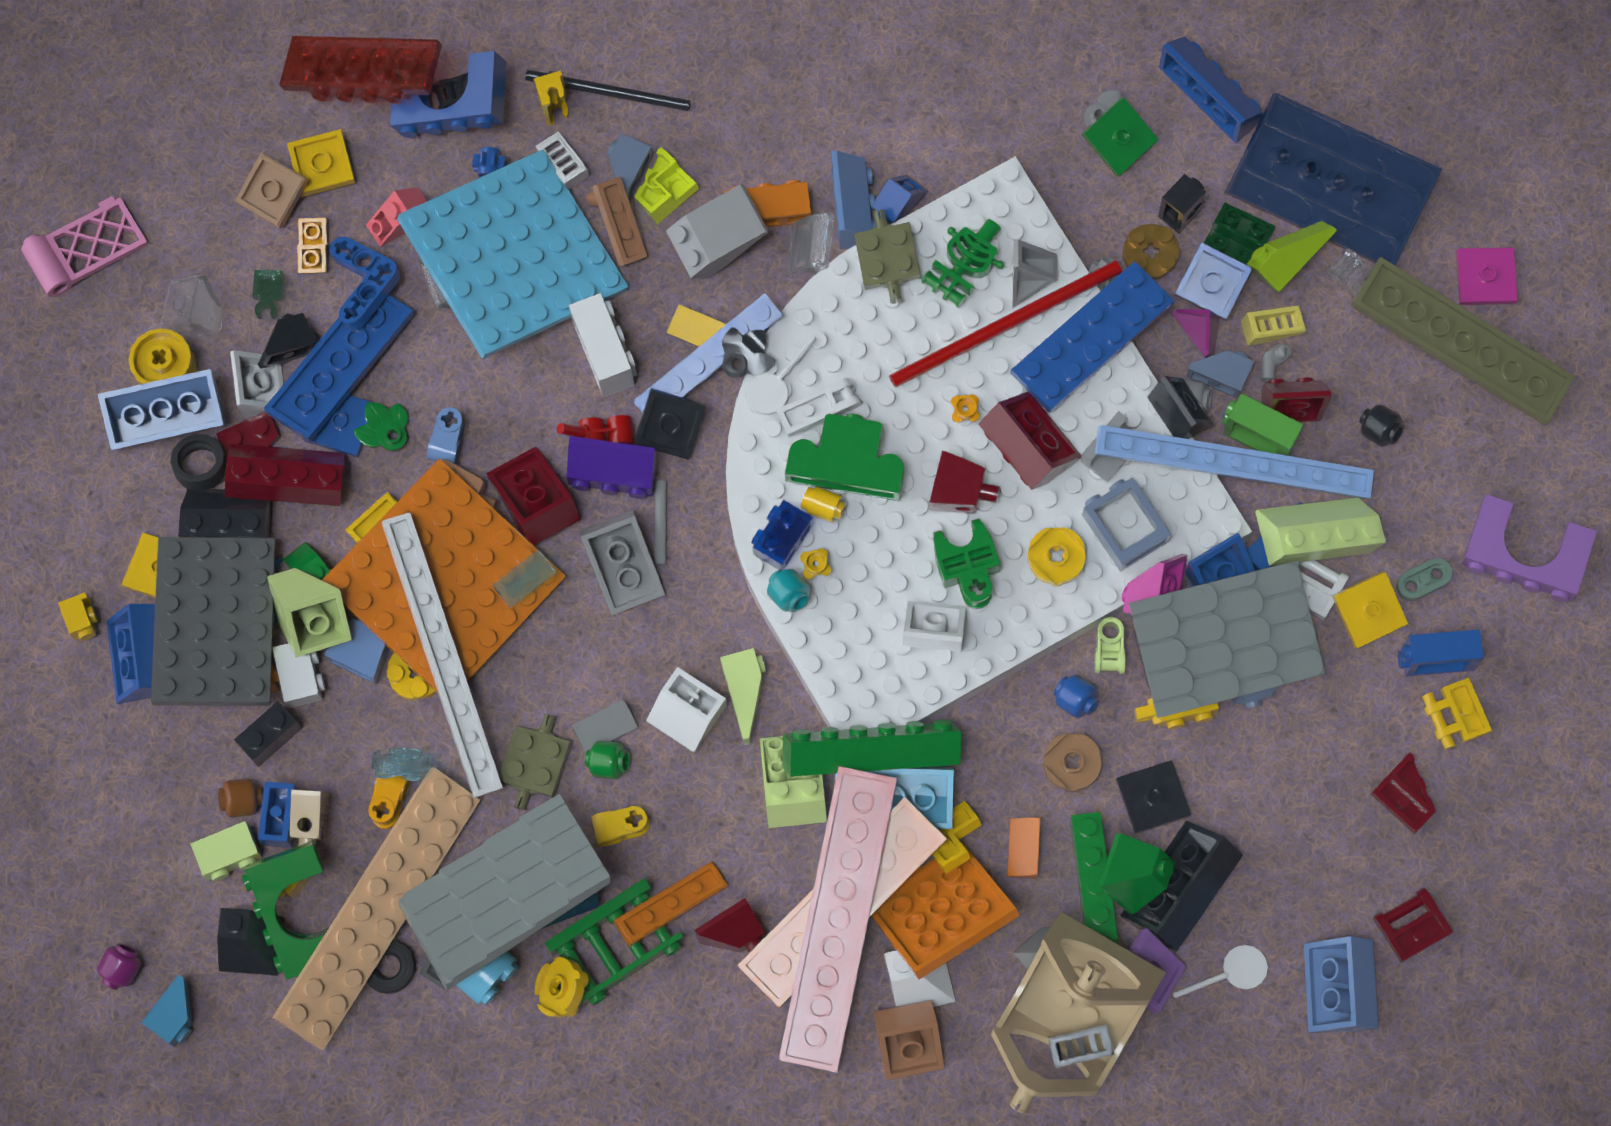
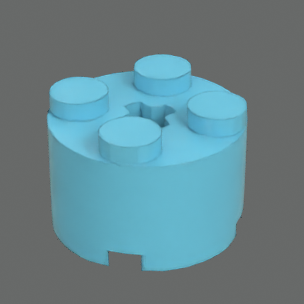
[455,951,520,1005]

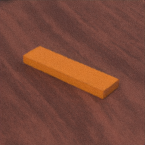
[613,861,728,947]

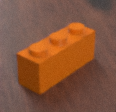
[724,180,811,227]

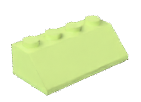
[1255,498,1386,566]

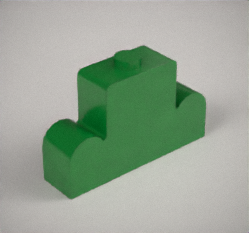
[785,414,904,501]

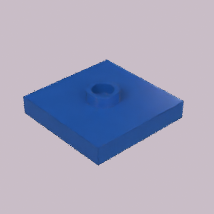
[303,395,370,458]

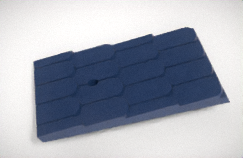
[1224,93,1442,266]

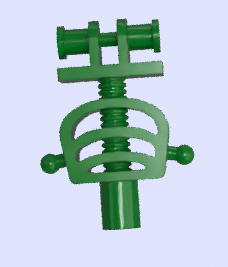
[921,219,1005,308]

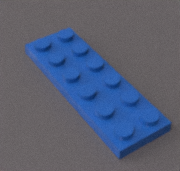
[1010,261,1174,413]
[264,290,414,442]

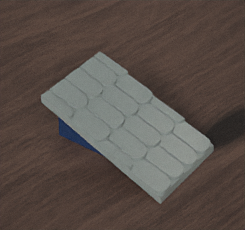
[1129,561,1326,718]
[399,794,610,991]

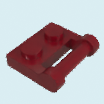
[1373,888,1453,963]

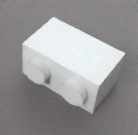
[272,643,325,708]

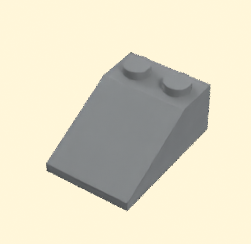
[666,184,769,278]
[579,510,665,615]

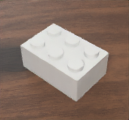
[569,293,637,398]

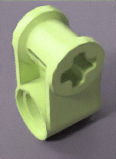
[1094,617,1125,674]

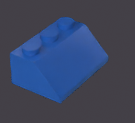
[106,604,155,704]

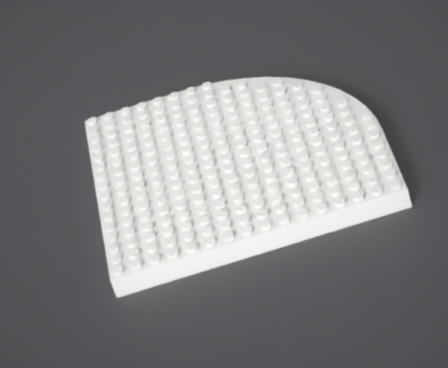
[726,156,1252,730]

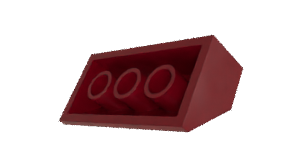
[225,444,345,506]

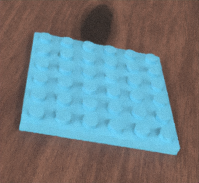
[397,150,628,359]

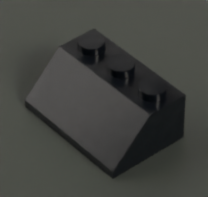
[178,489,272,539]

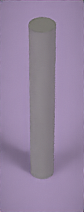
[655,480,666,566]

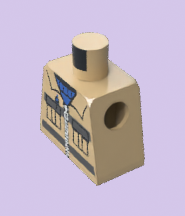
[290,790,330,846]

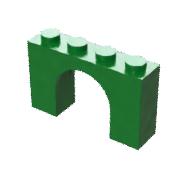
[242,840,329,980]

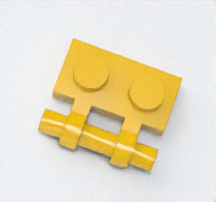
[1422,677,1492,750]

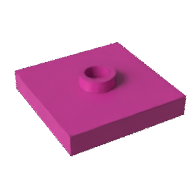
[1456,247,1518,305]

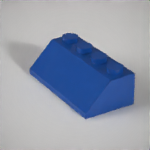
[1159,36,1263,143]

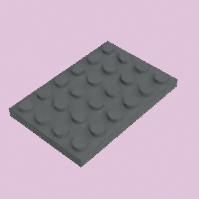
[151,537,275,706]

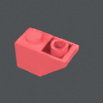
[366,187,427,247]

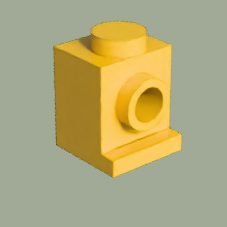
[58,592,98,641]

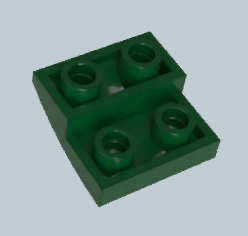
[1204,202,1275,279]

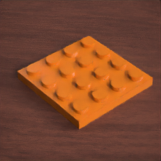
[870,841,1020,980]

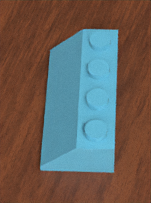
[835,766,954,829]

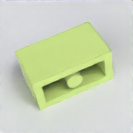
[190,821,262,882]

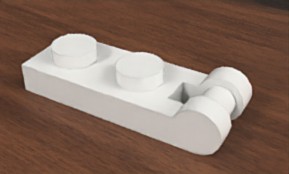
[776,378,861,438]

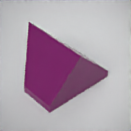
[1171,309,1220,358]

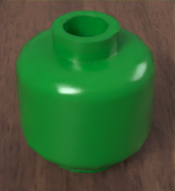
[585,741,630,780]

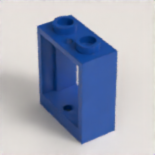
[1398,629,1484,677]

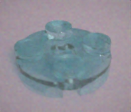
[372,748,431,781]

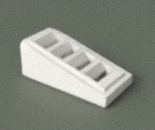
[535,131,589,189]

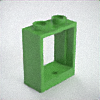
[1222,393,1303,456]

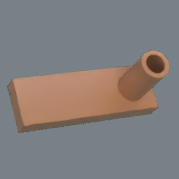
[586,176,648,266]

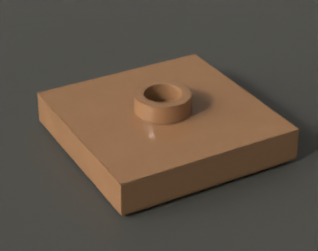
[235,152,309,229]

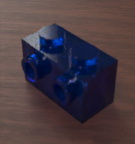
[751,499,814,570]

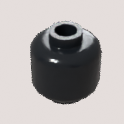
[1359,404,1404,447]

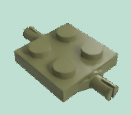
[854,209,921,304]
[499,714,572,811]

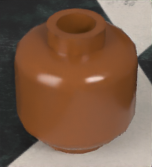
[218,778,262,818]

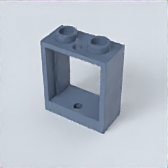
[1082,477,1171,572]

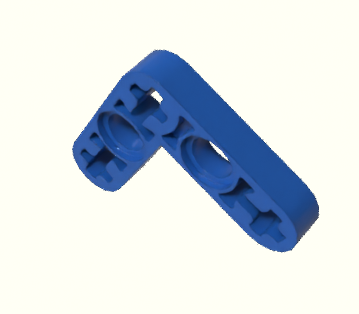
[329,237,401,331]

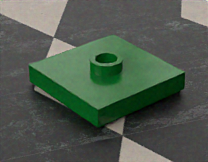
[1081,97,1159,177]

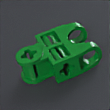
[933,518,1000,609]

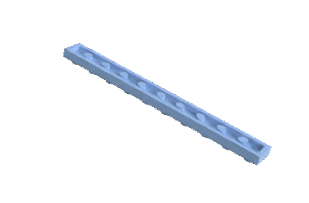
[1094,425,1374,499]

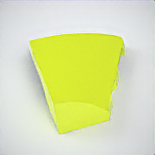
[635,147,699,225]

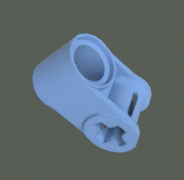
[427,407,464,465]

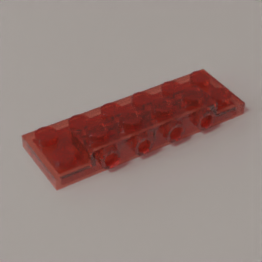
[279,36,442,104]

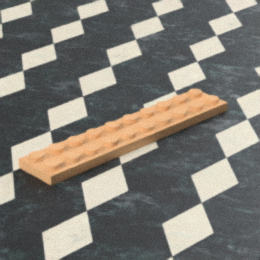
[272,768,480,1050]

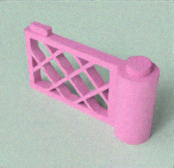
[21,196,148,297]

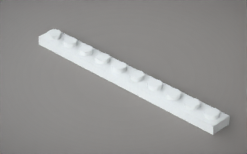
[381,512,503,798]

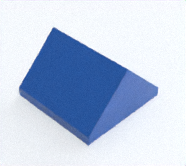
[1185,533,1255,586]

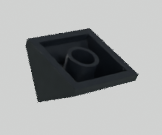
[1147,376,1214,439]

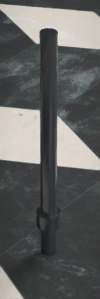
[525,70,690,111]

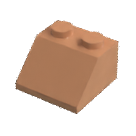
[873,1000,945,1080]

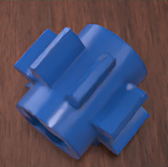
[472,147,507,178]

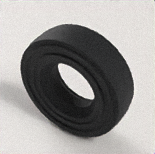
[367,940,415,994]

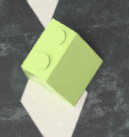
[267,568,352,658]

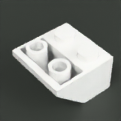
[646,667,727,753]

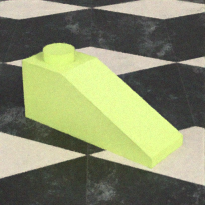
[720,648,766,745]

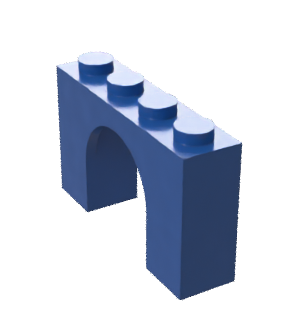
[390,51,506,138]

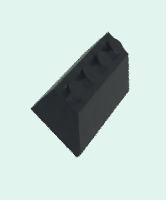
[1120,821,1243,951]

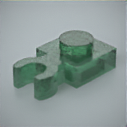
[252,270,284,319]

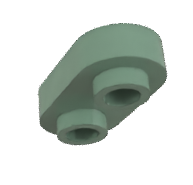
[1396,558,1452,601]

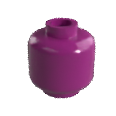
[97,943,141,990]

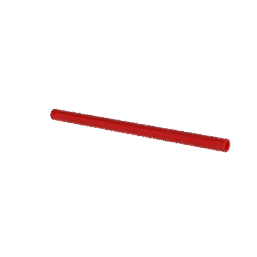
[889,260,1122,388]

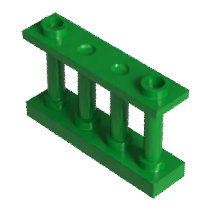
[545,878,684,1006]

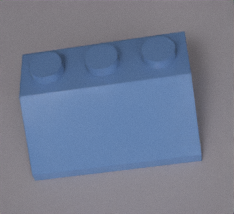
[831,150,876,250]
[1304,936,1378,1033]

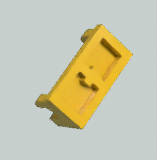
[534,70,569,127]
[666,304,726,346]

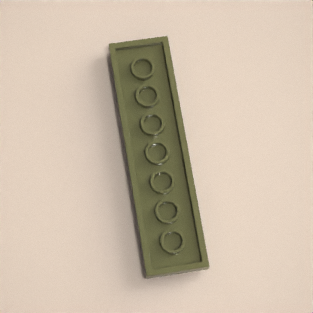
[1350,257,1575,426]

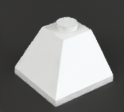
[884,951,956,1007]

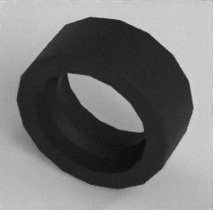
[170,434,227,491]

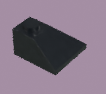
[217,908,285,976]

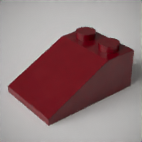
[1261,377,1331,422]
[486,446,581,545]

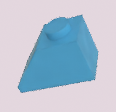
[141,975,193,1047]

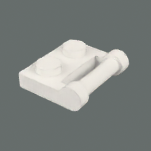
[1298,560,1349,620]

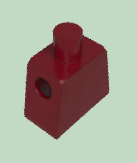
[929,450,1000,514]

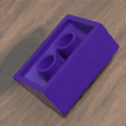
[566,436,658,499]

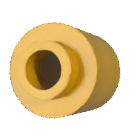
[801,486,846,523]

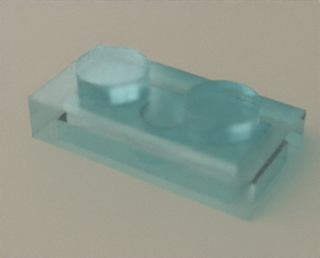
[493,550,556,608]

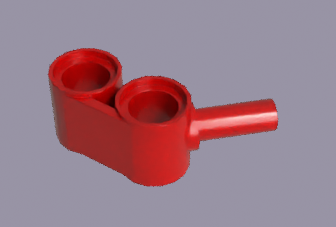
[556,415,634,445]

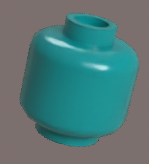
[767,569,810,612]

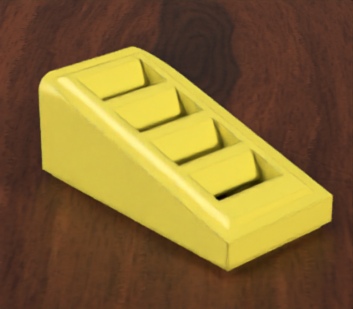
[1241,305,1306,346]

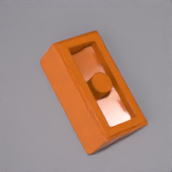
[1007,817,1040,879]

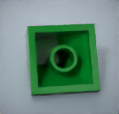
[1099,833,1175,914]

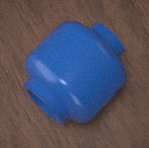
[1054,675,1099,718]

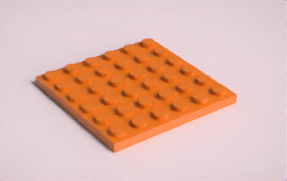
[321,458,566,694]

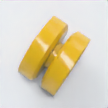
[128,328,198,385]

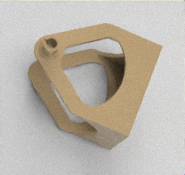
[991,912,1166,1113]

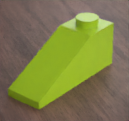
[1247,221,1337,292]

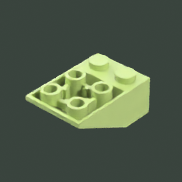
[760,736,827,828]

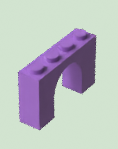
[1461,494,1597,602]

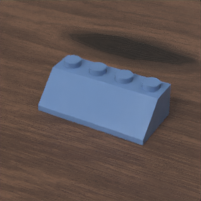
[98,369,227,450]

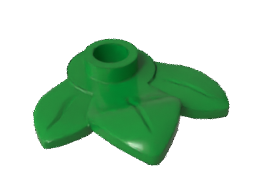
[353,402,408,451]

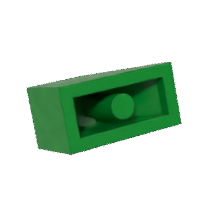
[282,542,330,580]

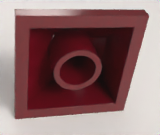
[694,898,766,953]

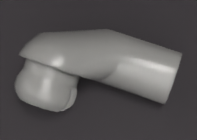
[1261,344,1292,382]

